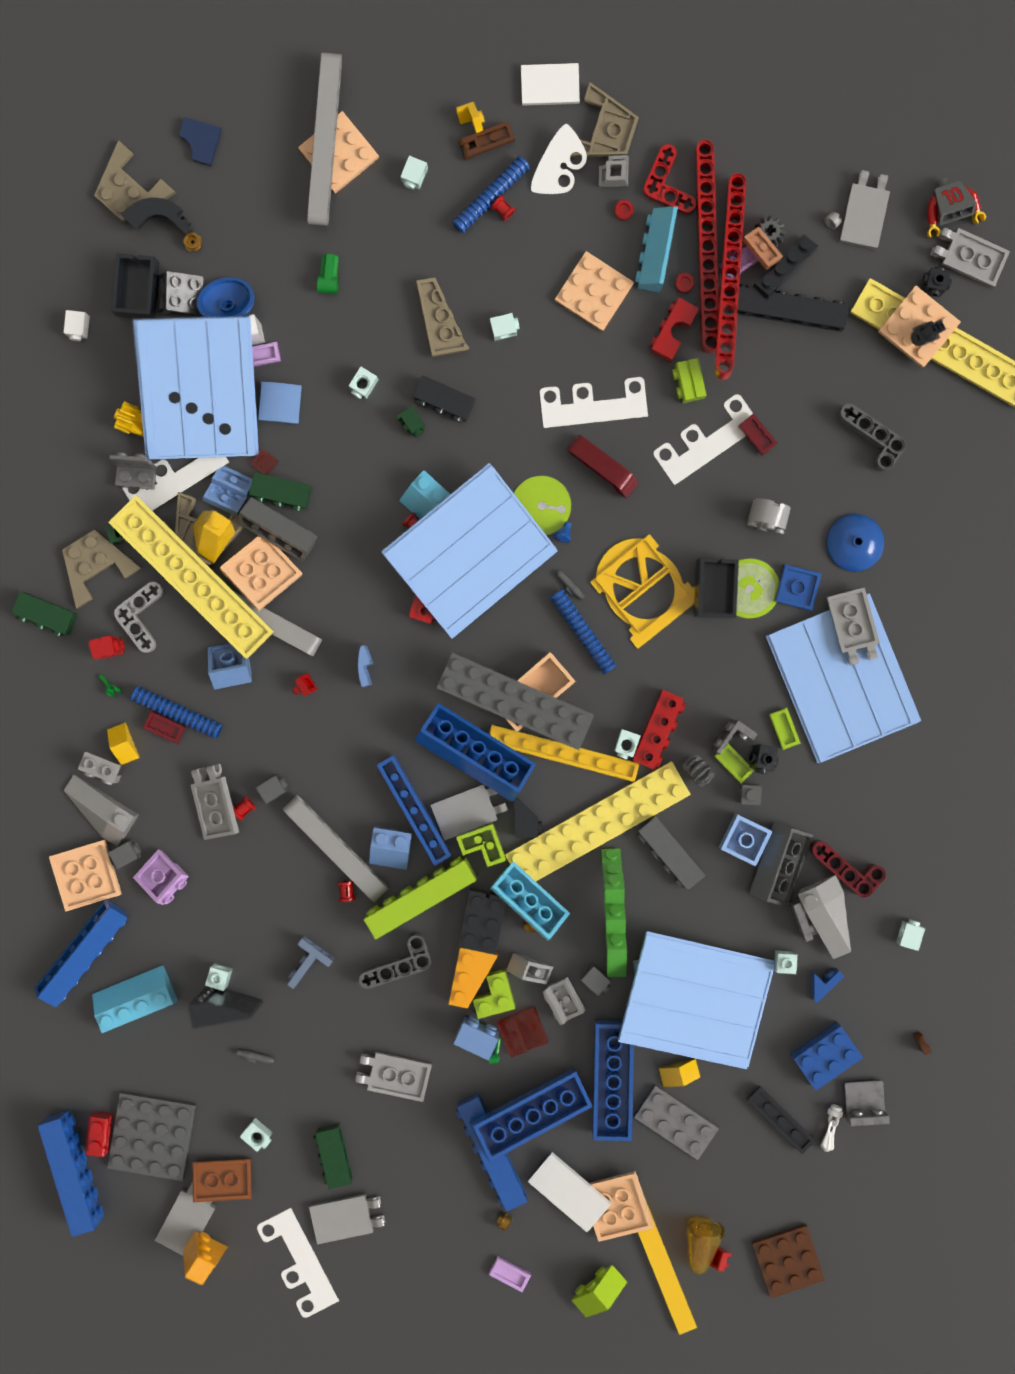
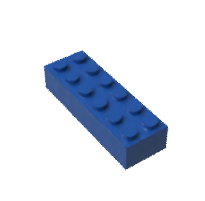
[415,703,536,802]
[592,1020,634,1141]
[470,1069,593,1162]
[38,1109,104,1237]

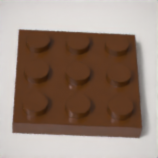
[752,1224,825,1298]

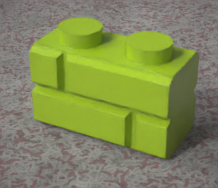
[672,358,707,403]

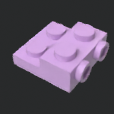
[133,849,189,905]

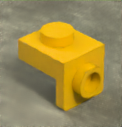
[456,101,485,133]

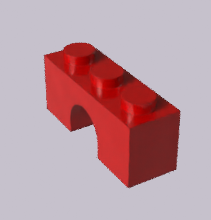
[649,298,699,363]

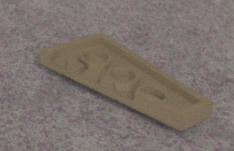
[416,277,469,357]

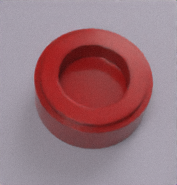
[614,200,634,221]
[675,273,694,293]

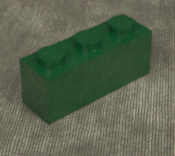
[249,472,313,512]
[11,592,78,637]
[313,1123,353,1190]

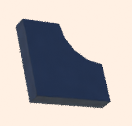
[179,117,222,166]

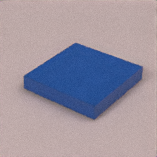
[774,564,822,611]

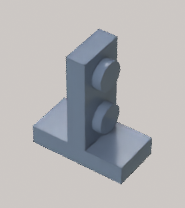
[287,936,335,989]

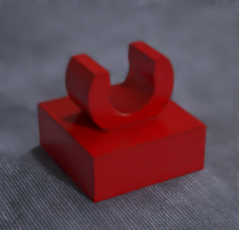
[292,673,318,696]
[707,1244,732,1272]

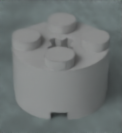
[747,498,791,535]

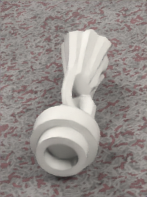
[820,1104,843,1152]

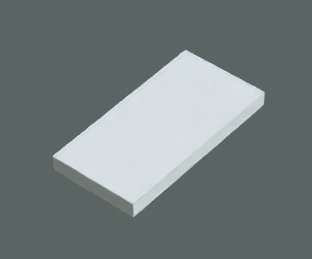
[528,1152,612,1232]

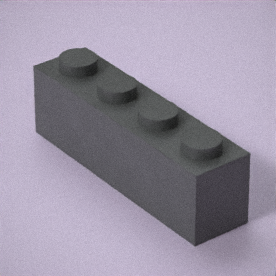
[237,497,318,562]
[637,815,706,890]

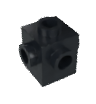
[922,267,952,297]
[749,744,778,774]

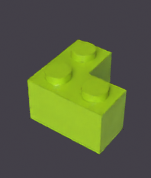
[456,823,506,867]
[473,968,515,1019]
[571,1265,627,1318]

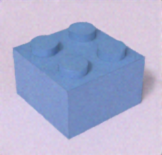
[454,1015,499,1061]

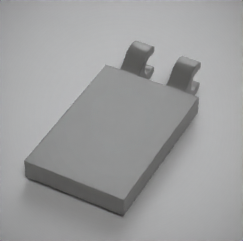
[839,170,890,250]
[930,228,1010,288]
[826,587,880,665]
[190,764,239,840]
[431,784,508,841]
[355,1051,432,1102]
[155,1182,216,1256]
[309,1193,386,1244]

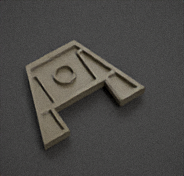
[570,82,639,157]
[94,140,176,223]
[175,492,244,566]
[62,530,142,609]

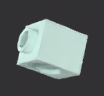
[401,156,428,190]
[490,313,520,341]
[349,366,378,399]
[614,729,641,759]
[896,919,925,951]
[774,950,798,974]
[205,963,233,991]
[240,1118,272,1152]

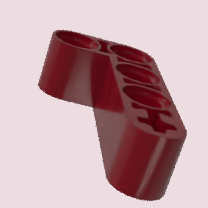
[567,434,639,499]
[809,840,886,898]

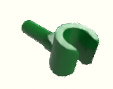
[99,674,122,698]
[489,1037,502,1064]

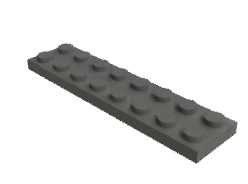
[437,653,594,750]

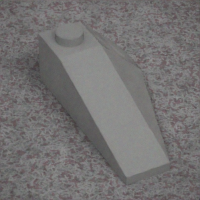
[64,774,139,847]
[798,875,851,959]

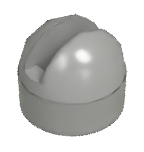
[824,212,841,230]

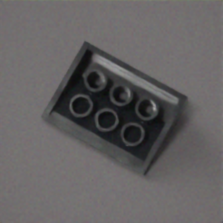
[188,987,263,1029]

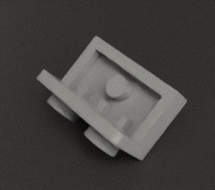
[78,752,122,785]
[543,977,586,1025]

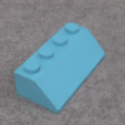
[635,207,678,293]
[399,470,451,519]
[491,861,570,941]
[92,965,178,1033]

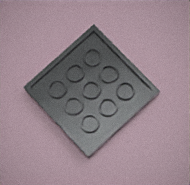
[107,1091,196,1181]

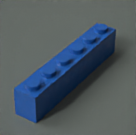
[377,755,452,866]
[34,899,128,1007]
[456,1093,528,1212]

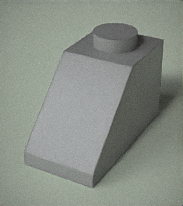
[507,953,553,985]

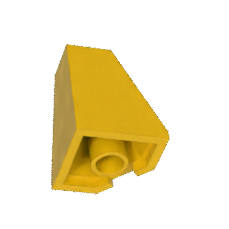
[192,511,236,563]

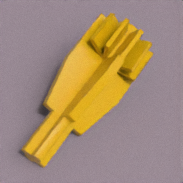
[114,401,144,437]

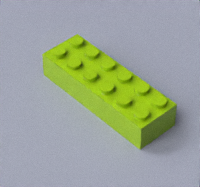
[364,856,477,940]

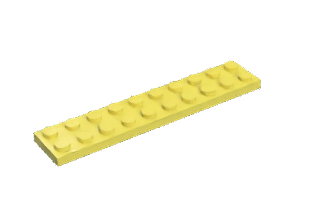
[850,278,1015,408]
[108,495,274,659]
[505,761,691,882]

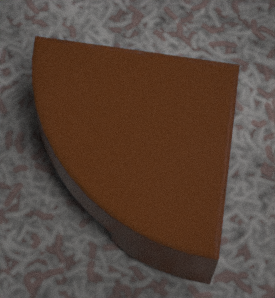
[913,1031,931,1055]

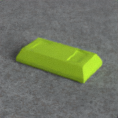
[769,708,800,750]
[714,743,755,783]

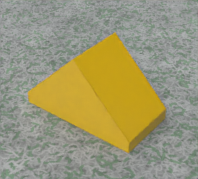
[107,723,140,765]
[659,1058,700,1087]

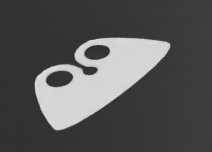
[531,124,587,194]

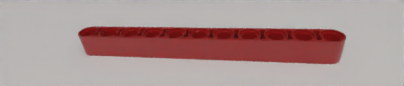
[695,140,719,354]
[714,173,746,380]

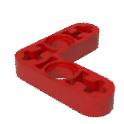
[643,144,696,215]

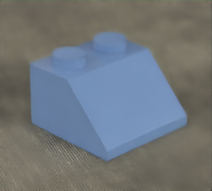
[208,643,252,690]
[369,826,413,870]

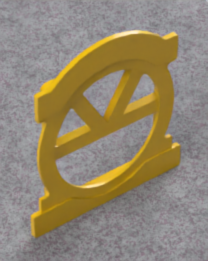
[590,534,695,649]

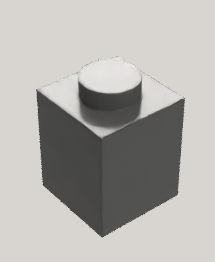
[256,775,288,804]
[738,784,762,805]
[108,840,142,870]
[580,964,611,996]

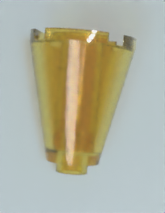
[686,1216,725,1275]

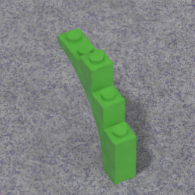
[601,848,627,978]

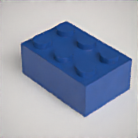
[790,1022,863,1090]

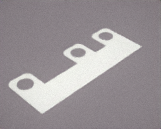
[540,377,648,428]
[654,394,753,485]
[122,457,229,511]
[257,1208,339,1318]

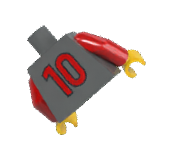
[927,178,986,238]

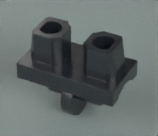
[911,320,946,346]

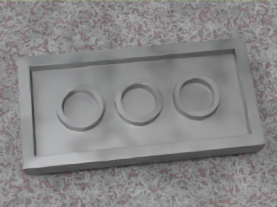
[634,1084,719,1160]

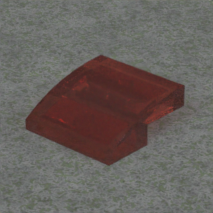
[497,1006,549,1057]

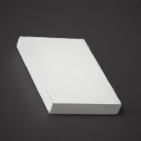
[521,63,580,106]

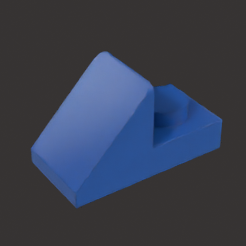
[811,968,845,1003]

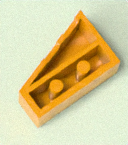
[449,948,498,1008]
[183,1230,228,1285]

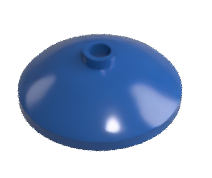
[197,277,255,317]
[826,514,884,572]

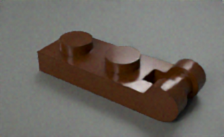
[458,121,515,160]

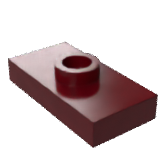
[738,414,777,456]
[143,711,186,744]

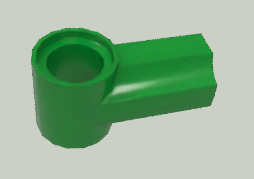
[317,254,339,294]

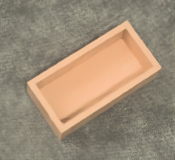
[505,652,576,732]

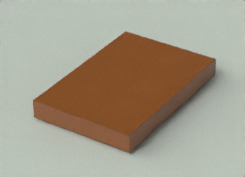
[192,1159,252,1203]

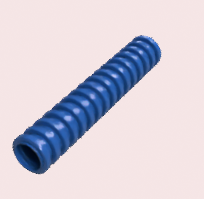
[452,156,530,233]
[550,589,617,674]
[130,686,222,739]

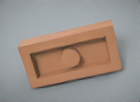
[742,227,783,270]

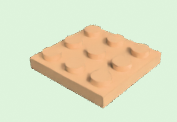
[298,111,379,194]
[555,251,634,332]
[878,286,961,368]
[220,536,302,612]
[49,839,122,912]
[589,1171,654,1242]

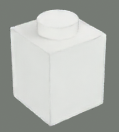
[64,310,90,341]

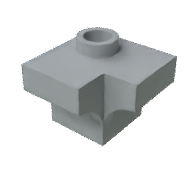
[599,155,629,187]

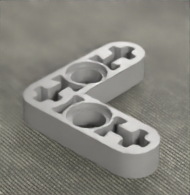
[114,582,164,653]

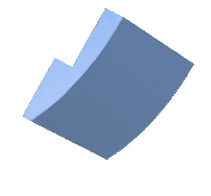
[257,382,302,425]
[203,466,252,516]
[358,645,373,687]

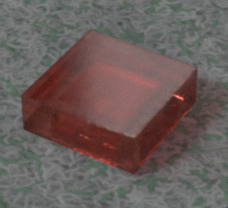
[251,449,279,475]

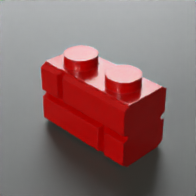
[89,635,125,660]
[85,1111,113,1157]

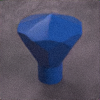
[553,521,572,543]

